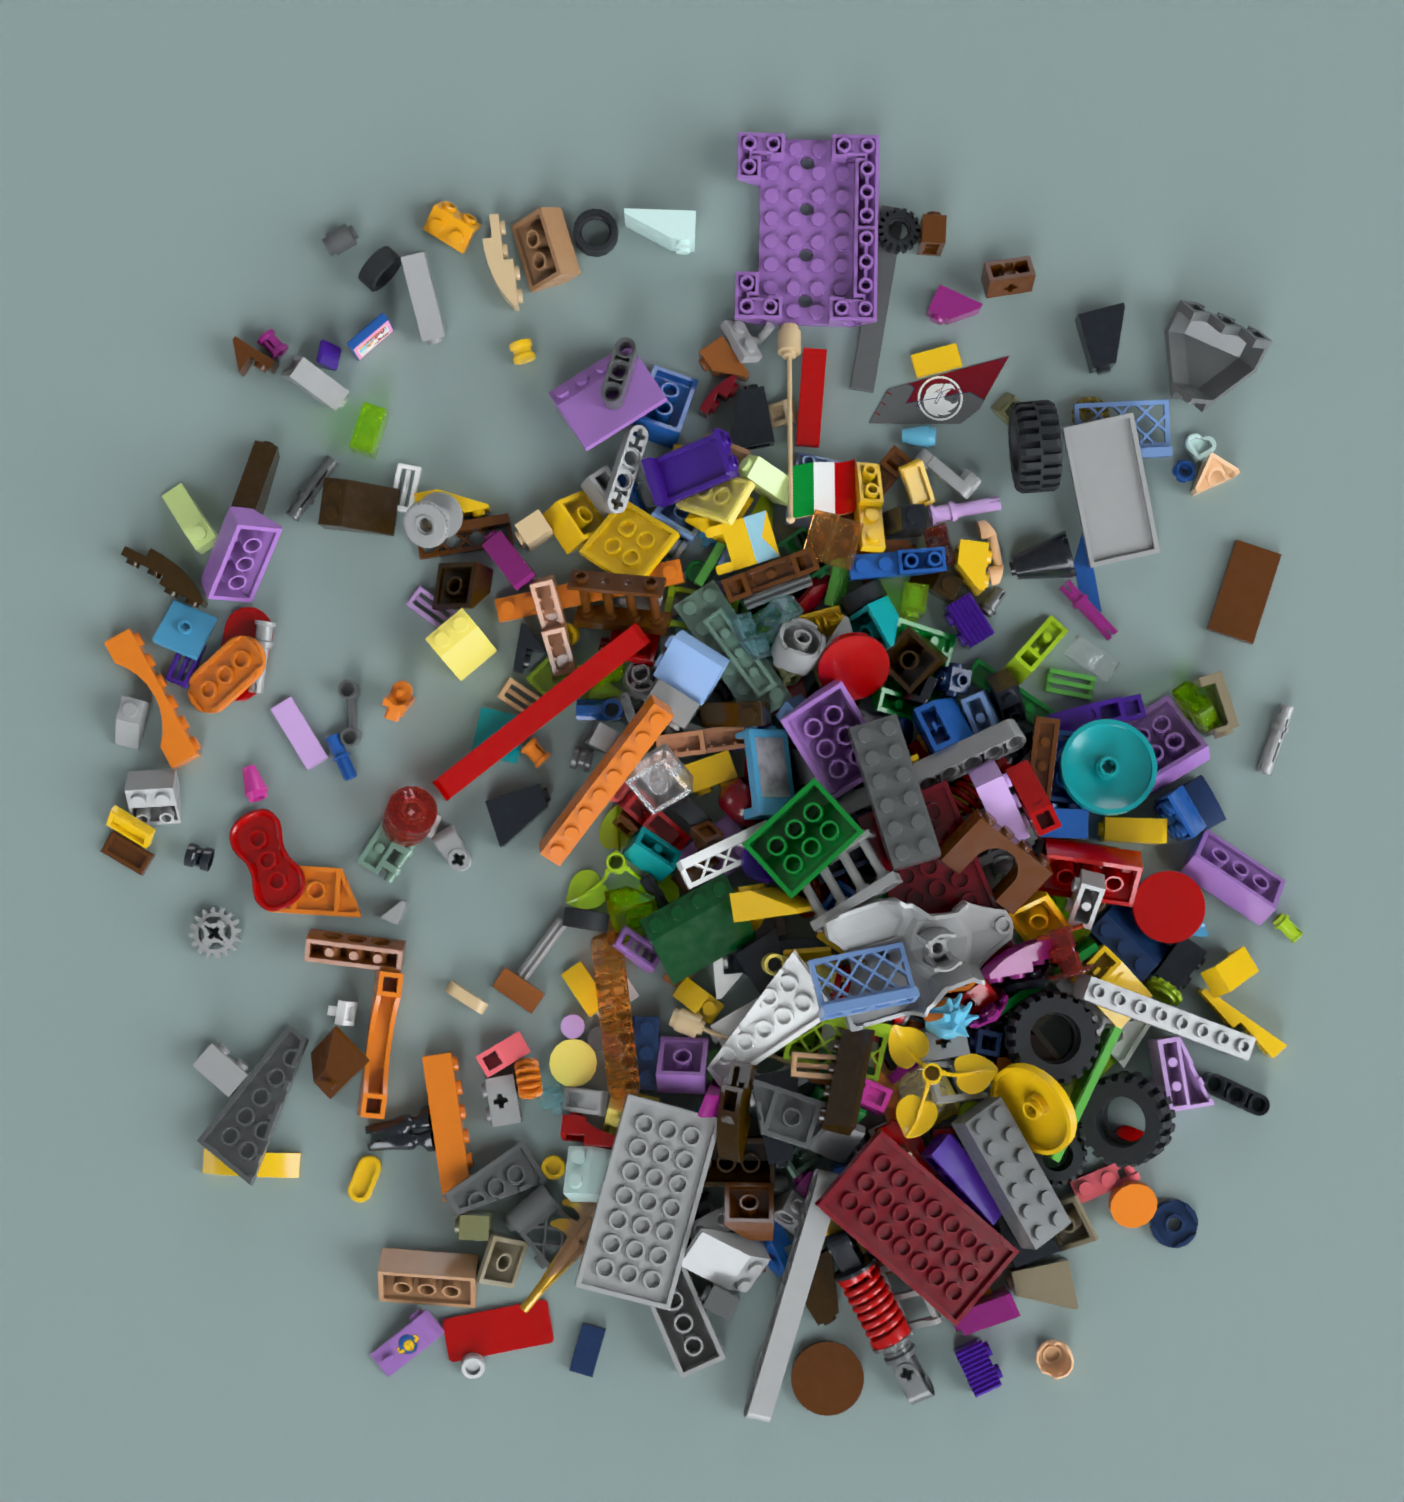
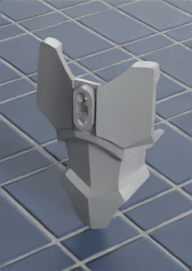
[823,897,1014,1032]

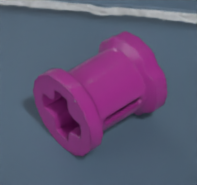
[257,329,289,361]

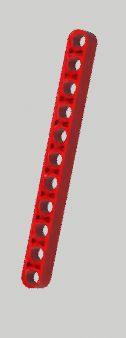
[432,622,651,801]

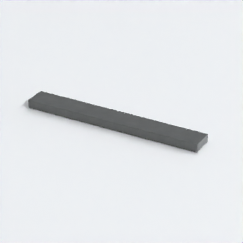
[850,205,903,393]

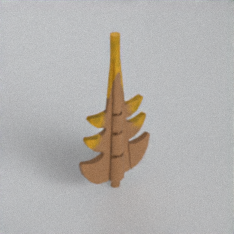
[520,1198,597,1313]

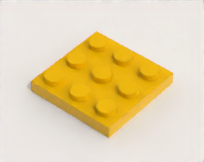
[579,501,680,576]

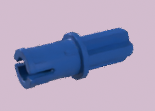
[325,733,357,781]

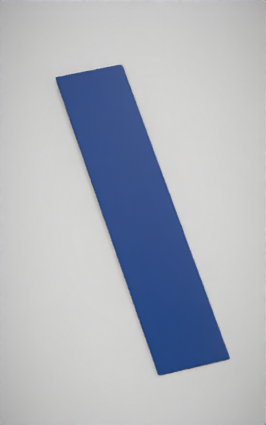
[1074,534,1102,612]

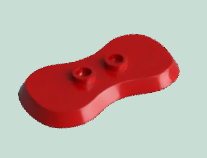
[229,809,306,911]

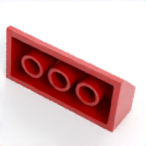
[1038,838,1143,907]

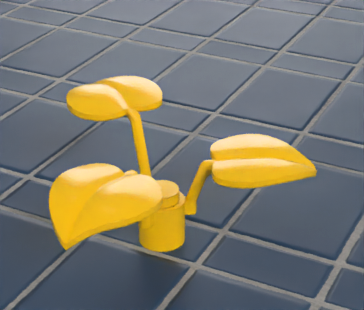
[888,1025,999,1138]

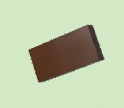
[100,831,155,876]

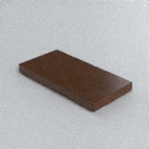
[1206,540,1282,645]

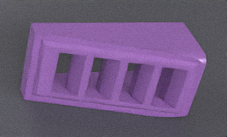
[613,925,659,974]

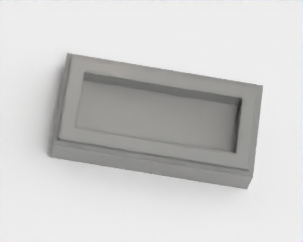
[562,1086,608,1116]

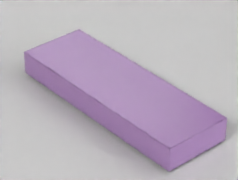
[271,697,329,770]

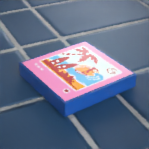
[347,313,394,361]

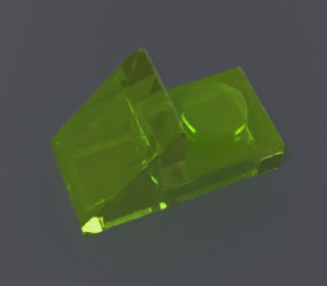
[587,663,625,700]

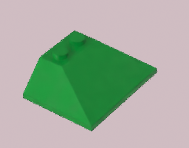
[870,617,956,722]

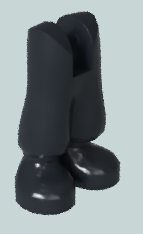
[365,1105,436,1152]

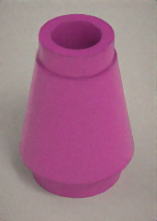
[242,765,268,802]

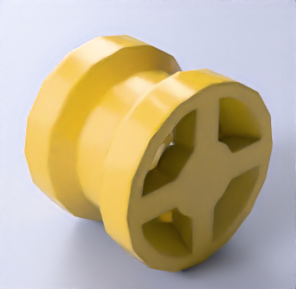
[509,339,536,365]

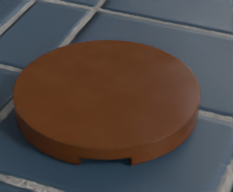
[791,1340,864,1416]

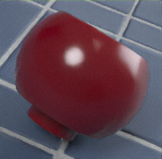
[718,777,763,829]

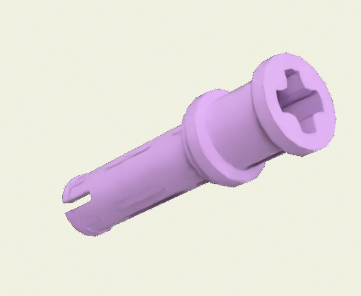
[928,495,1001,526]

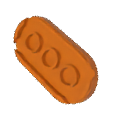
[188,636,266,713]

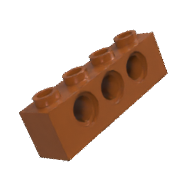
[304,929,406,973]

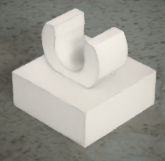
[327,1000,358,1026]

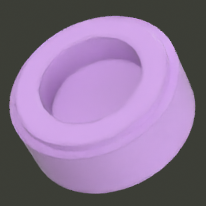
[561,1014,585,1039]

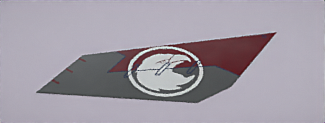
[869,356,1009,424]

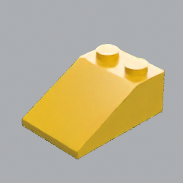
[730,883,814,923]

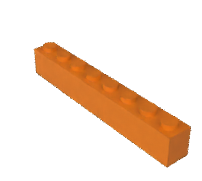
[538,694,674,867]

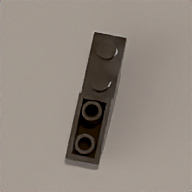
[121,546,208,609]
[717,1060,757,1163]

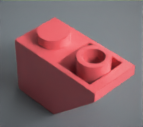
[476,1031,531,1078]

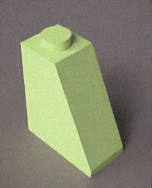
[738,454,788,506]

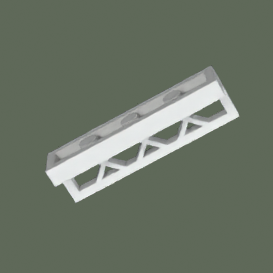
[676,820,767,890]

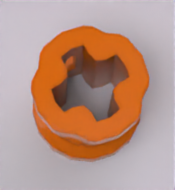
[520,737,552,768]

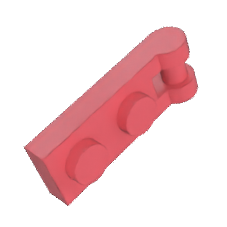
[1068,1163,1141,1203]

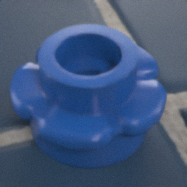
[1172,460,1196,483]

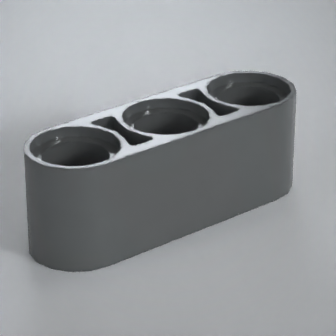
[601,337,638,410]

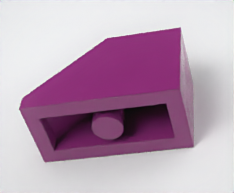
[926,284,983,325]

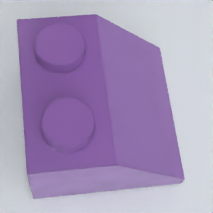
[656,1036,709,1094]

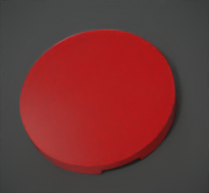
[817,632,890,700]
[1132,871,1206,943]

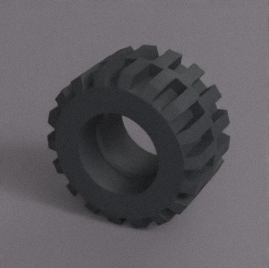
[1033,1132,1087,1186]

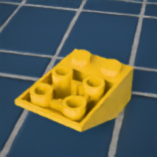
[1067,945,1153,1029]

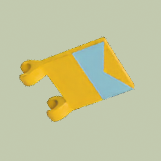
[704,511,780,575]

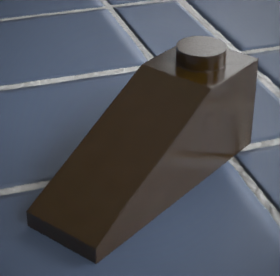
[700,699,771,727]

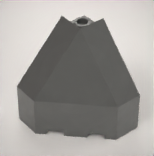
[1164,300,1272,412]

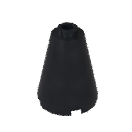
[1009,531,1077,580]

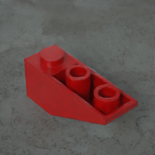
[1005,760,1062,837]

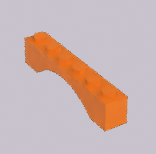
[104,629,202,769]
[356,970,404,1119]

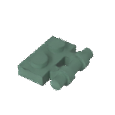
[357,821,418,884]

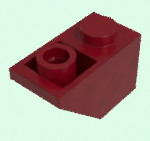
[785,574,830,614]

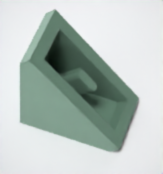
[787,1145,823,1178]

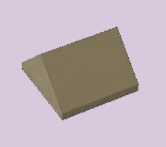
[1053,1191,1099,1252]
[476,1230,528,1289]

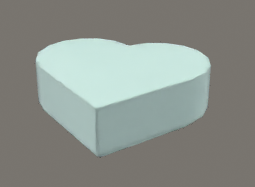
[1184,433,1216,463]

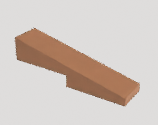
[529,574,577,677]
[656,727,745,760]

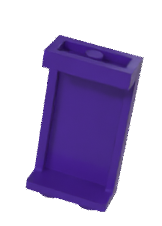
[641,428,740,508]

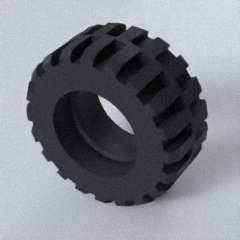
[1008,400,1062,494]
[1002,991,1100,1084]
[1078,1071,1176,1168]

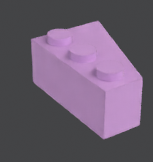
[967,759,1031,841]
[1147,1036,1215,1112]

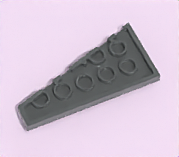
[197,1024,309,1186]

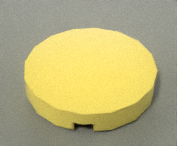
[549,1039,597,1087]

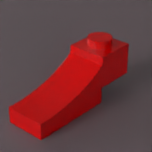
[560,1112,615,1149]

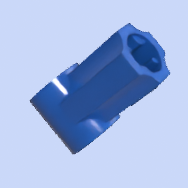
[576,699,624,722]

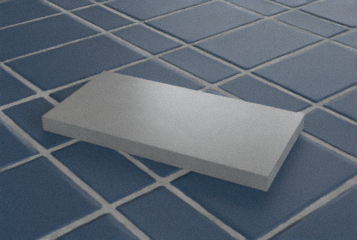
[1062,412,1160,568]

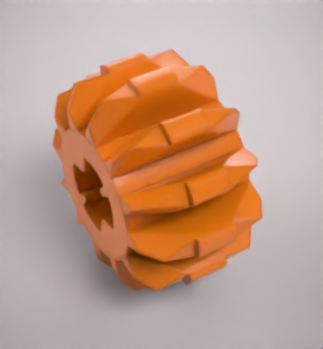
[514,1058,543,1100]

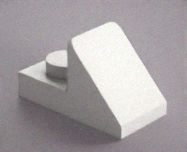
[713,955,743,999]

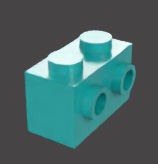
[622,826,682,882]

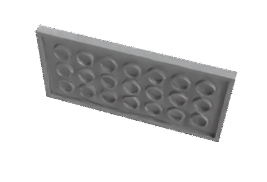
[574,1093,717,1310]

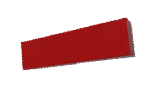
[796,347,827,448]

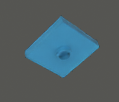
[152,600,218,661]

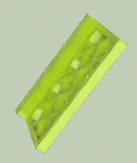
[783,1017,892,1082]

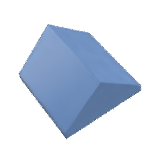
[651,503,700,545]

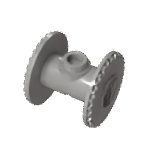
[403,492,463,548]

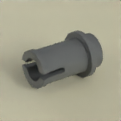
[979,586,1007,617]

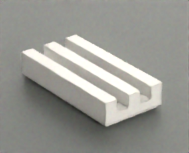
[393,463,422,512]

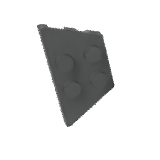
[752,1079,826,1149]

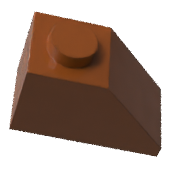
[698,336,749,382]

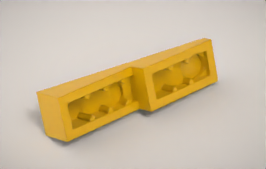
[1196,987,1287,1058]

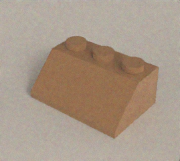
[511,207,581,292]

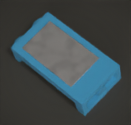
[735,726,795,820]

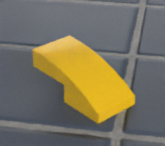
[561,961,610,1017]

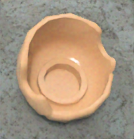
[1035,1339,1074,1379]

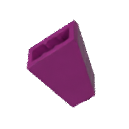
[482,530,537,590]
[953,1286,1021,1336]

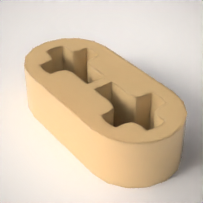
[444,980,489,1015]

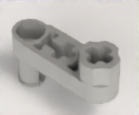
[914,448,982,500]

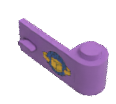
[370,1308,445,1377]

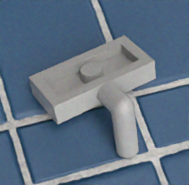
[720,320,775,363]

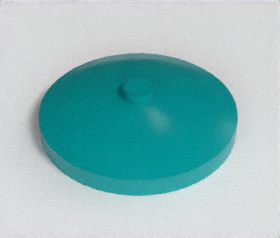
[1059,719,1157,816]

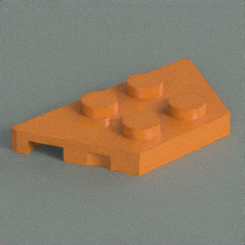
[268,866,362,918]

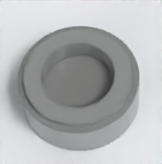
[461,1353,485,1379]

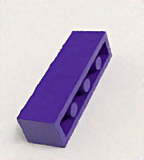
[920,1134,1002,1225]

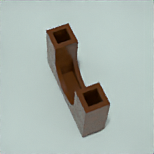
[939,808,1053,915]

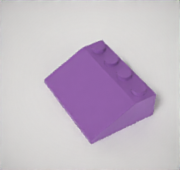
[548,348,668,451]
[780,679,867,799]
[1125,695,1210,796]

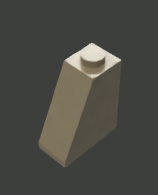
[1006,1257,1078,1309]

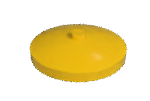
[990,1063,1077,1155]

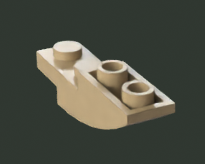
[482,214,523,311]

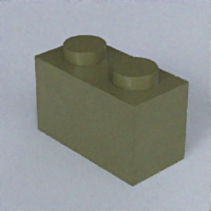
[455,1210,493,1241]

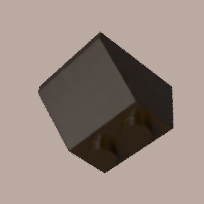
[886,626,948,694]

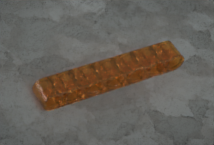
[591,930,640,1100]

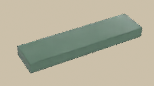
[702,607,778,699]

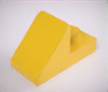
[672,977,725,1025]

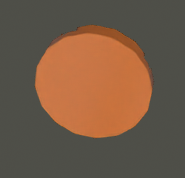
[1108,1180,1157,1228]

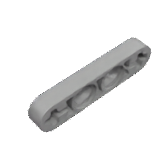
[602,425,649,514]

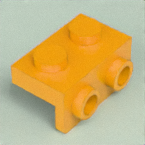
[423,201,482,254]

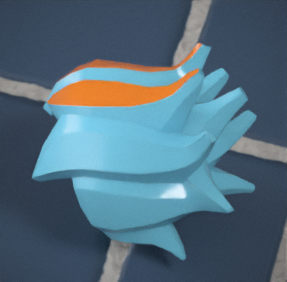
[923,993,979,1040]

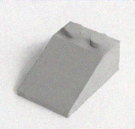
[682,1228,771,1292]

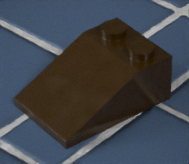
[318,477,400,536]

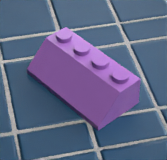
[200,506,283,603]
[1180,830,1286,926]

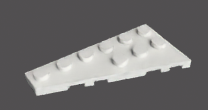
[707,949,832,1087]

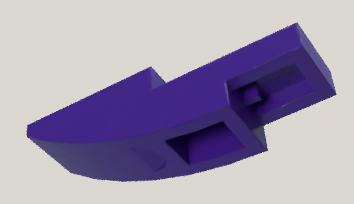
[1046,694,1147,732]

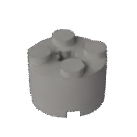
[771,618,826,676]

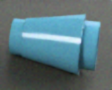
[902,425,936,448]

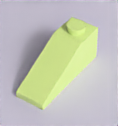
[162,483,218,554]

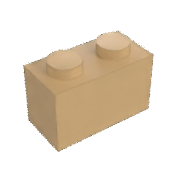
[514,509,554,552]

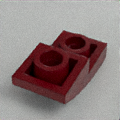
[699,375,739,418]

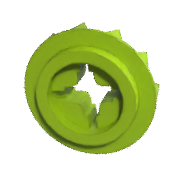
[1146,977,1182,1006]

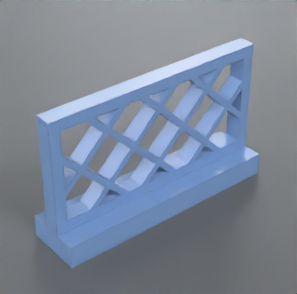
[1073,399,1173,459]
[807,942,920,1021]

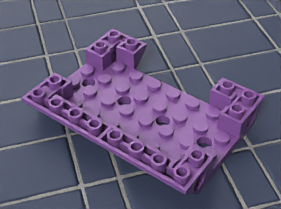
[735,132,879,327]

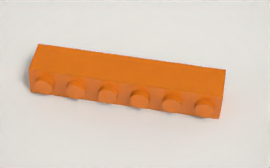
[422,1051,474,1202]

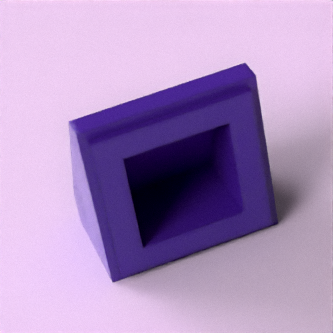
[316,340,341,371]

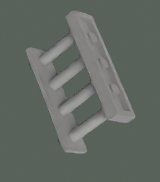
[802,829,903,933]

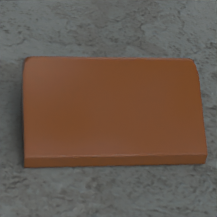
[492,967,545,1014]

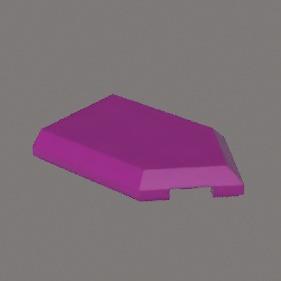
[968,985,1009,1028]

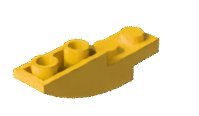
[854,462,886,553]

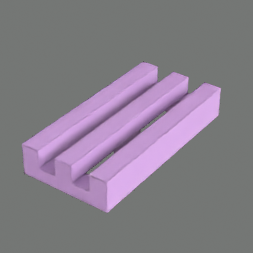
[406,585,456,628]

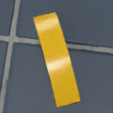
[202,1148,301,1178]

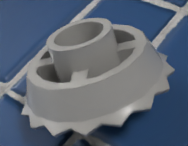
[622,660,659,701]

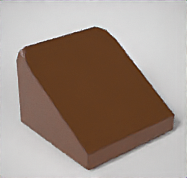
[612,810,640,838]

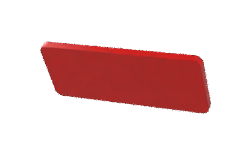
[442,1299,554,1362]

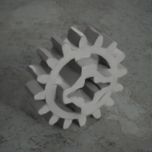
[189,907,243,959]

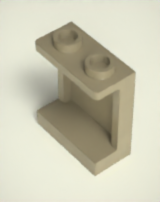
[1189,671,1239,739]

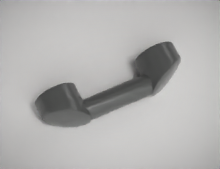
[338,680,362,747]

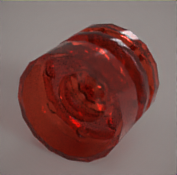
[382,786,438,846]

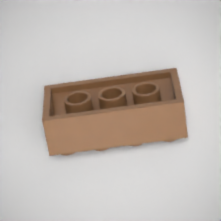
[378,1248,479,1308]

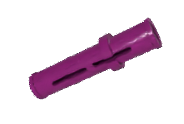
[1058,579,1118,641]

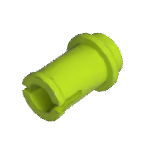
[1272,912,1303,943]

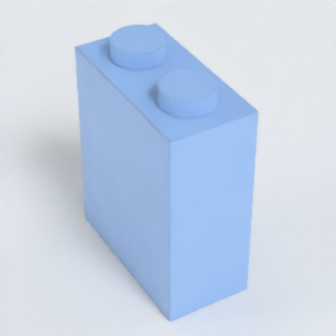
[653,630,730,706]

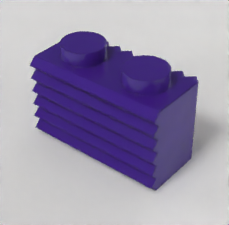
[943,592,995,650]
[953,1337,1003,1397]

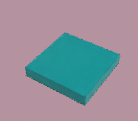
[471,707,523,764]

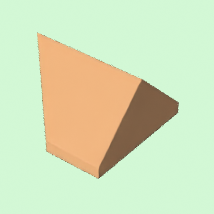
[1191,452,1240,496]

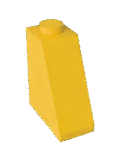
[1097,817,1167,845]

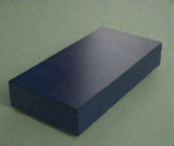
[569,1322,606,1377]

